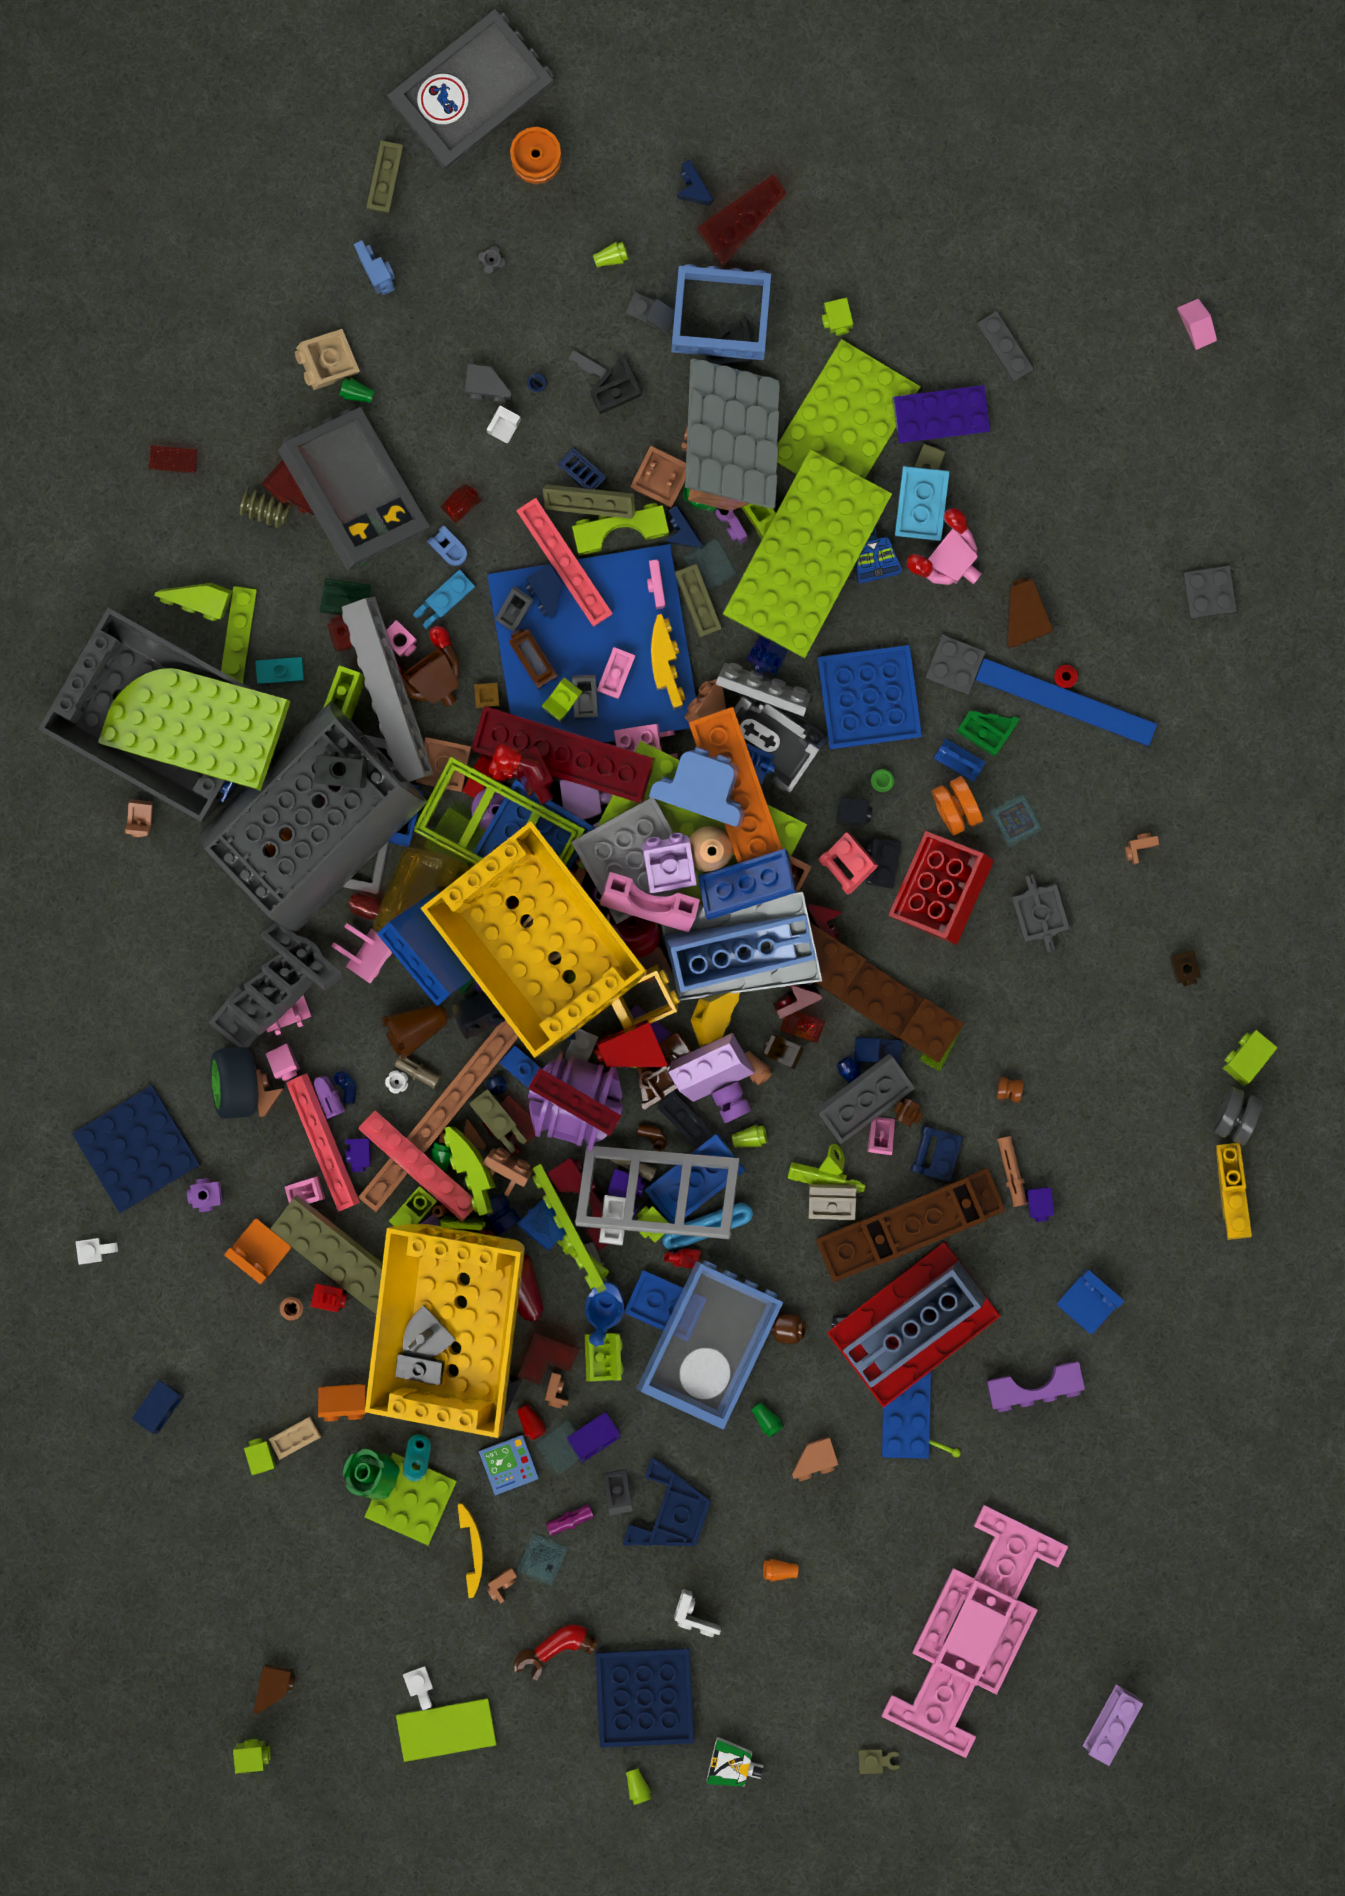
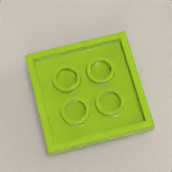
[365,1452,457,1545]

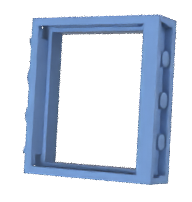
[671,264,771,360]

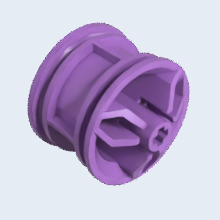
[528,1050,624,1152]

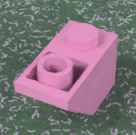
[266,1043,300,1081]

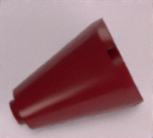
[517,1254,544,1322]

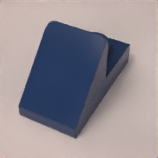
[677,160,713,206]
[666,506,705,549]
[854,1038,902,1064]

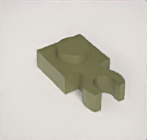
[858,1749,899,1774]

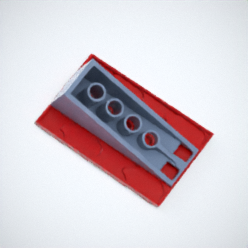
[827,1241,1001,1408]

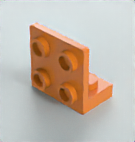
[224,1219,291,1284]

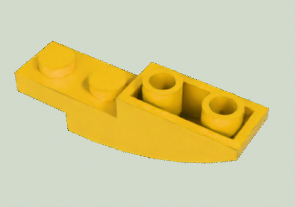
[651,614,686,710]
[1216,1143,1252,1240]

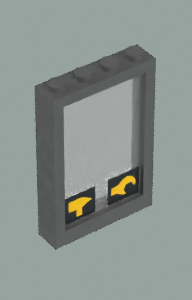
[278,407,430,571]

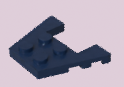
[622,1457,711,1546]

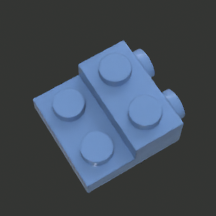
[354,240,395,295]

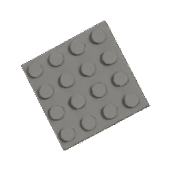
[571,797,699,924]

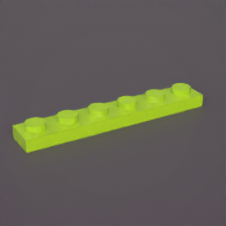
[221,586,257,684]
[532,1164,606,1294]

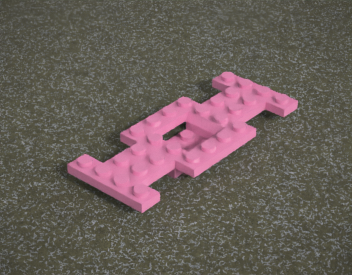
[881,1505,1068,1758]

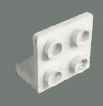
[674,1589,721,1637]

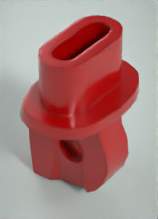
[664,1249,701,1269]

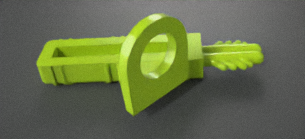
[788,1144,866,1193]

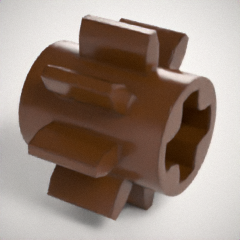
[893,1098,923,1127]

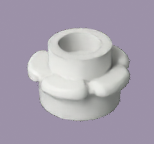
[385,1070,408,1094]

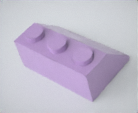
[668,1033,755,1102]

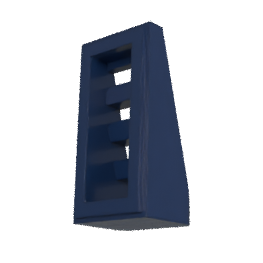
[557,448,607,490]

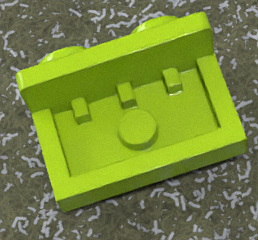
[585,1333,623,1382]

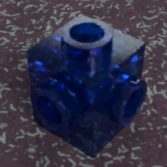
[746,635,788,675]

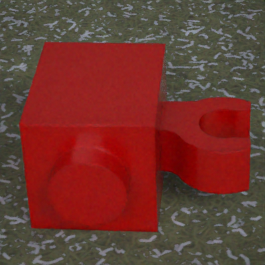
[311,1283,347,1312]

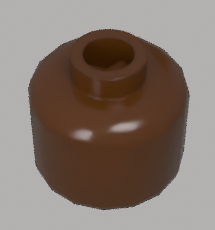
[770,1313,806,1344]

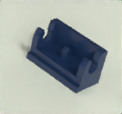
[132,1380,184,1434]

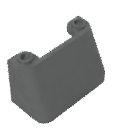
[734,695,827,793]

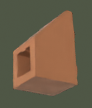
[684,679,726,722]
[792,1437,838,1481]

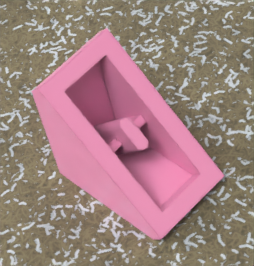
[1177,299,1217,350]
[867,1117,895,1155]
[285,1176,326,1204]

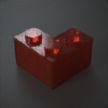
[518,1332,579,1385]

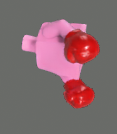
[907,508,982,585]

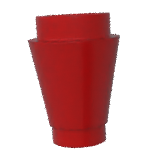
[516,1404,547,1441]

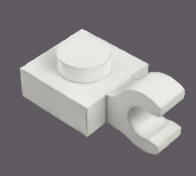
[76,1238,118,1265]
[403,1666,433,1710]

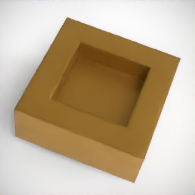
[474,683,500,708]

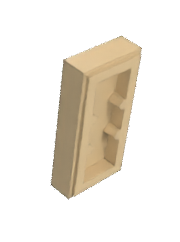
[269,1417,321,1460]

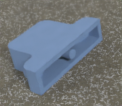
[649,747,744,827]

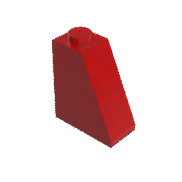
[594,1020,667,1067]

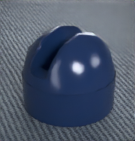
[527,373,547,392]
[487,1075,507,1095]

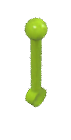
[929,1439,961,1458]

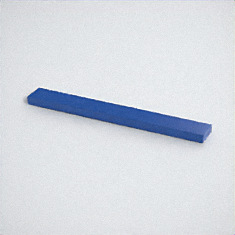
[975,658,1157,746]

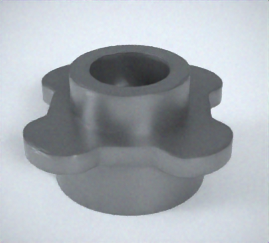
[478,246,505,273]

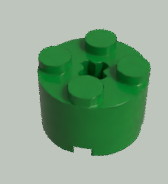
[343,1449,400,1500]

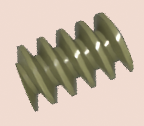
[240,487,292,529]

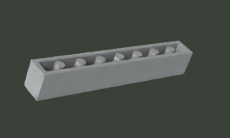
[342,597,434,782]

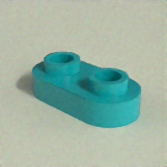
[403,1434,431,1481]

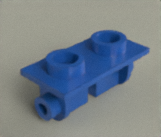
[934,739,985,782]

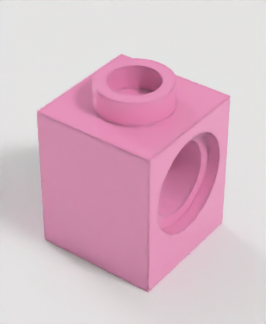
[386,620,417,658]

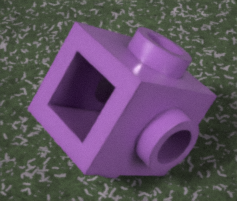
[187,1178,223,1212]

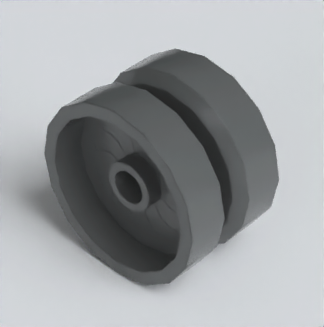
[1213,1086,1264,1146]

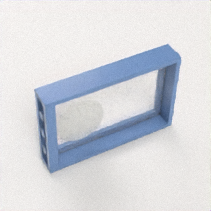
[637,1260,783,1430]

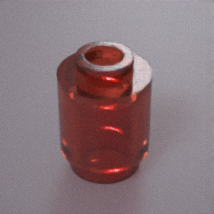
[348,891,384,921]

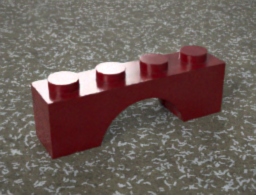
[547,1158,609,1251]

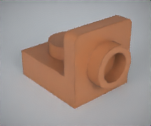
[545,1371,569,1409]
[487,1567,517,1604]

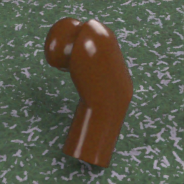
[637,1124,667,1152]
[432,1201,452,1217]

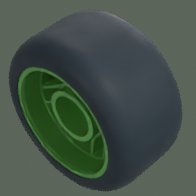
[210,1047,258,1119]

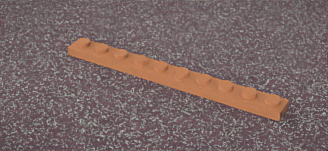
[358,1021,519,1212]

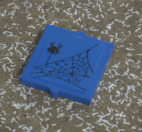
[518,1199,574,1251]

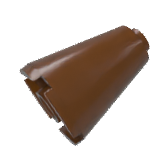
[381,1004,449,1060]

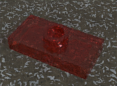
[149,446,198,474]

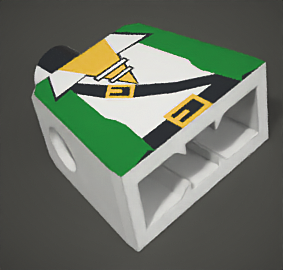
[706,1737,763,1786]

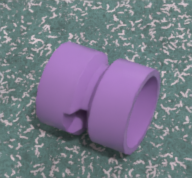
[711,1081,752,1123]

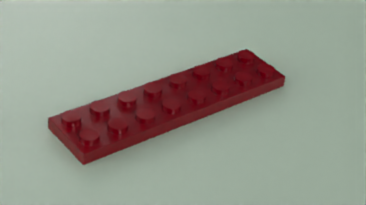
[471,706,656,803]

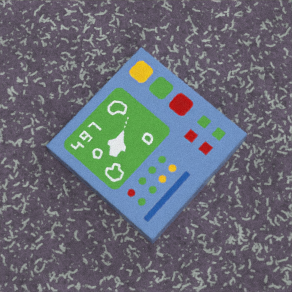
[479,1435,539,1495]

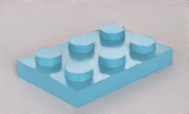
[895,466,949,541]

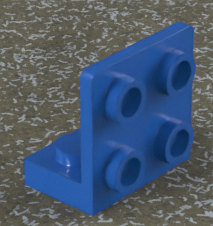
[1057,1269,1124,1334]

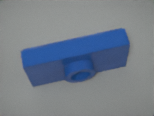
[500,1046,540,1088]

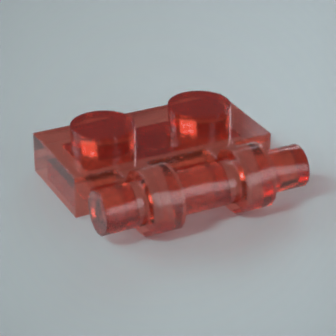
[482,1096,535,1156]

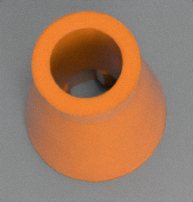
[763,1559,798,1582]

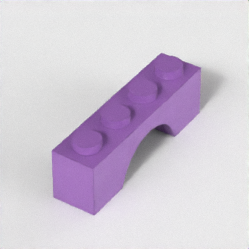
[986,1361,1085,1412]

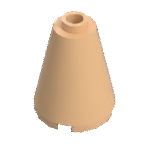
[689,826,733,873]

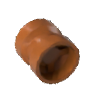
[996,1076,1024,1103]

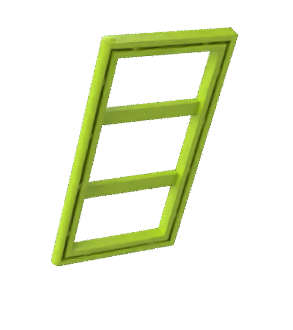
[413,757,586,866]

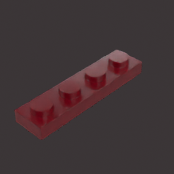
[528,1068,622,1136]

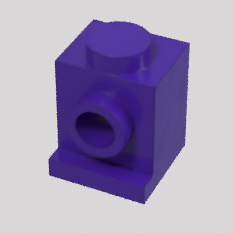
[345,1139,371,1172]

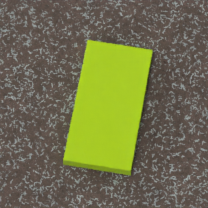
[396,1698,496,1762]

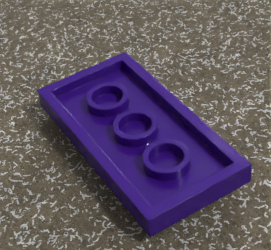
[892,385,990,444]

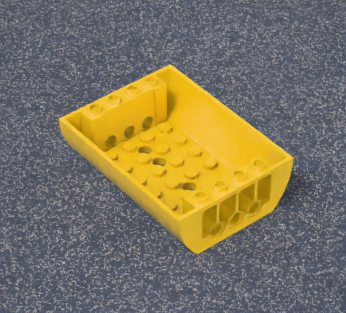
[421,821,647,1058]
[365,1224,525,1438]

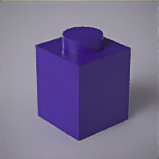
[1026,1187,1054,1222]

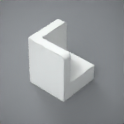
[487,406,521,443]

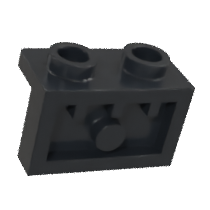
[866,837,901,889]

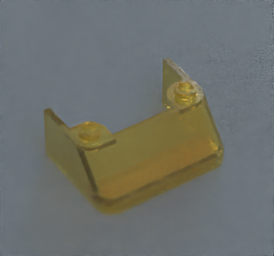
[373,848,471,933]

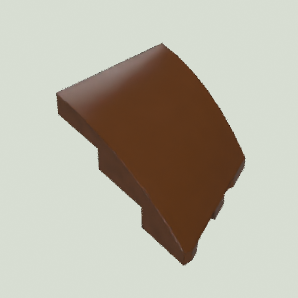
[637,1031,693,1110]

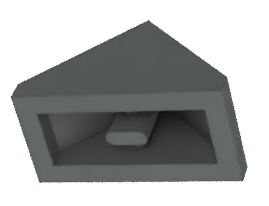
[495,586,535,632]

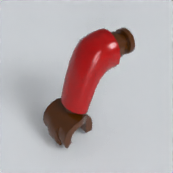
[513,1624,597,1681]

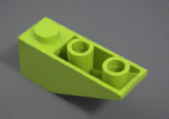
[154,583,233,621]

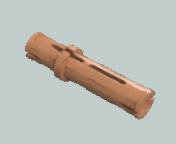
[997,1136,1028,1207]

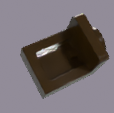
[763,1034,804,1070]

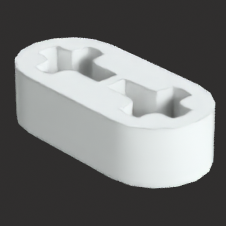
[740,719,780,752]

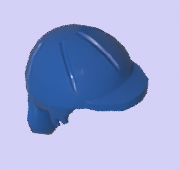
[585,1281,624,1347]

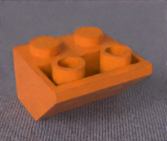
[318,1384,367,1421]

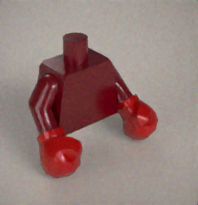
[488,744,553,805]

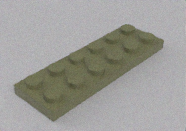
[270,1195,383,1314]

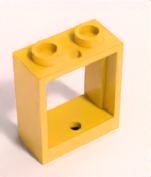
[612,964,680,1029]

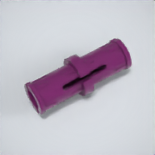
[546,1504,594,1537]

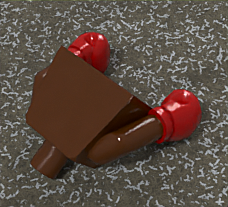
[398,626,460,707]

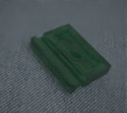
[320,578,371,616]

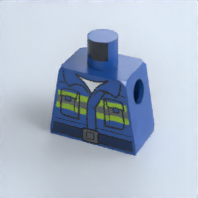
[856,527,902,584]

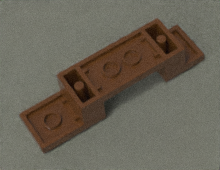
[810,923,964,1063]
[815,1168,1006,1283]

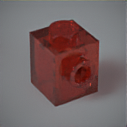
[327,616,354,653]

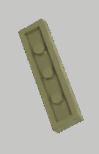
[543,485,635,519]

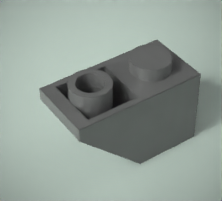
[465,364,512,404]

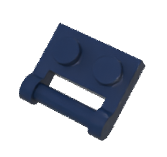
[910,1126,963,1182]

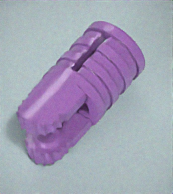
[314,1075,346,1119]

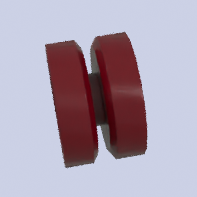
[606,911,661,958]

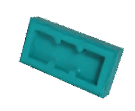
[256,657,304,684]

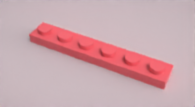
[516,498,613,627]
[286,1073,360,1212]
[359,1111,474,1222]

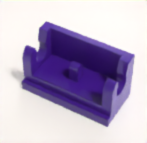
[567,1412,621,1463]

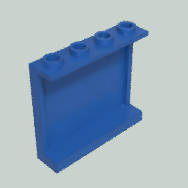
[377,889,473,1006]

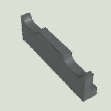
[568,350,608,380]

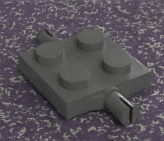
[1011,874,1070,953]

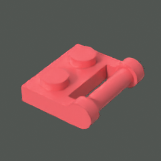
[819,832,878,894]

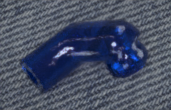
[333,1071,357,1104]

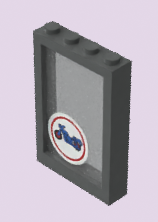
[387,9,554,171]

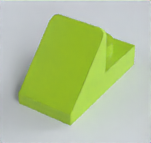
[542,677,582,723]

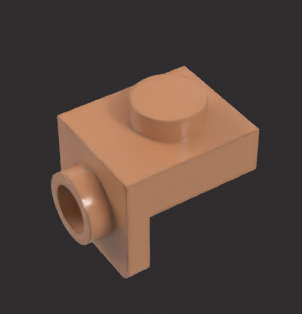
[125,799,153,837]
[1125,833,1159,865]

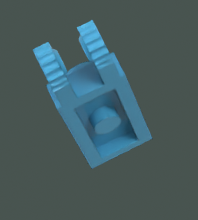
[413,570,475,629]

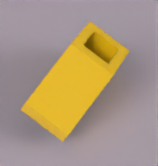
[691,989,740,1048]

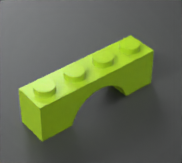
[572,503,669,556]

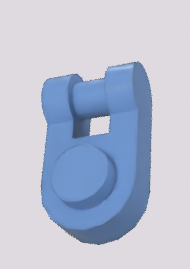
[427,525,467,567]

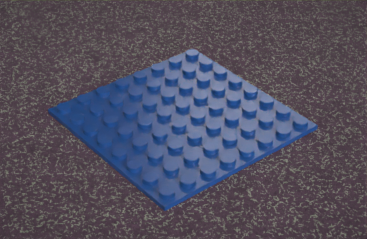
[487,544,696,743]

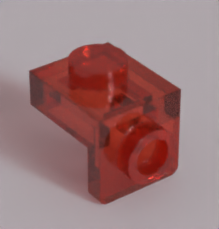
[441,484,482,524]

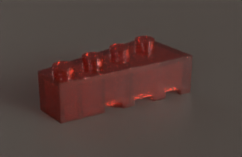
[696,174,786,267]

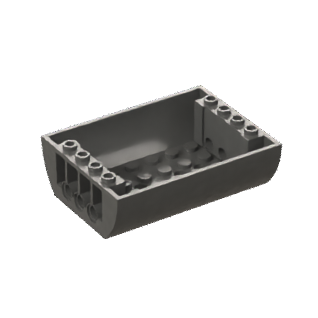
[38,608,253,822]
[199,701,428,931]

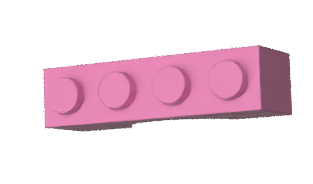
[599,872,700,933]

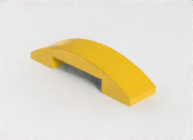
[458,1502,483,1598]

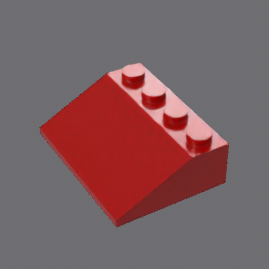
[888,831,994,945]

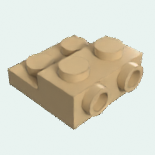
[295,329,360,390]

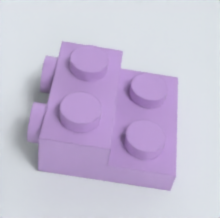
[641,833,697,893]

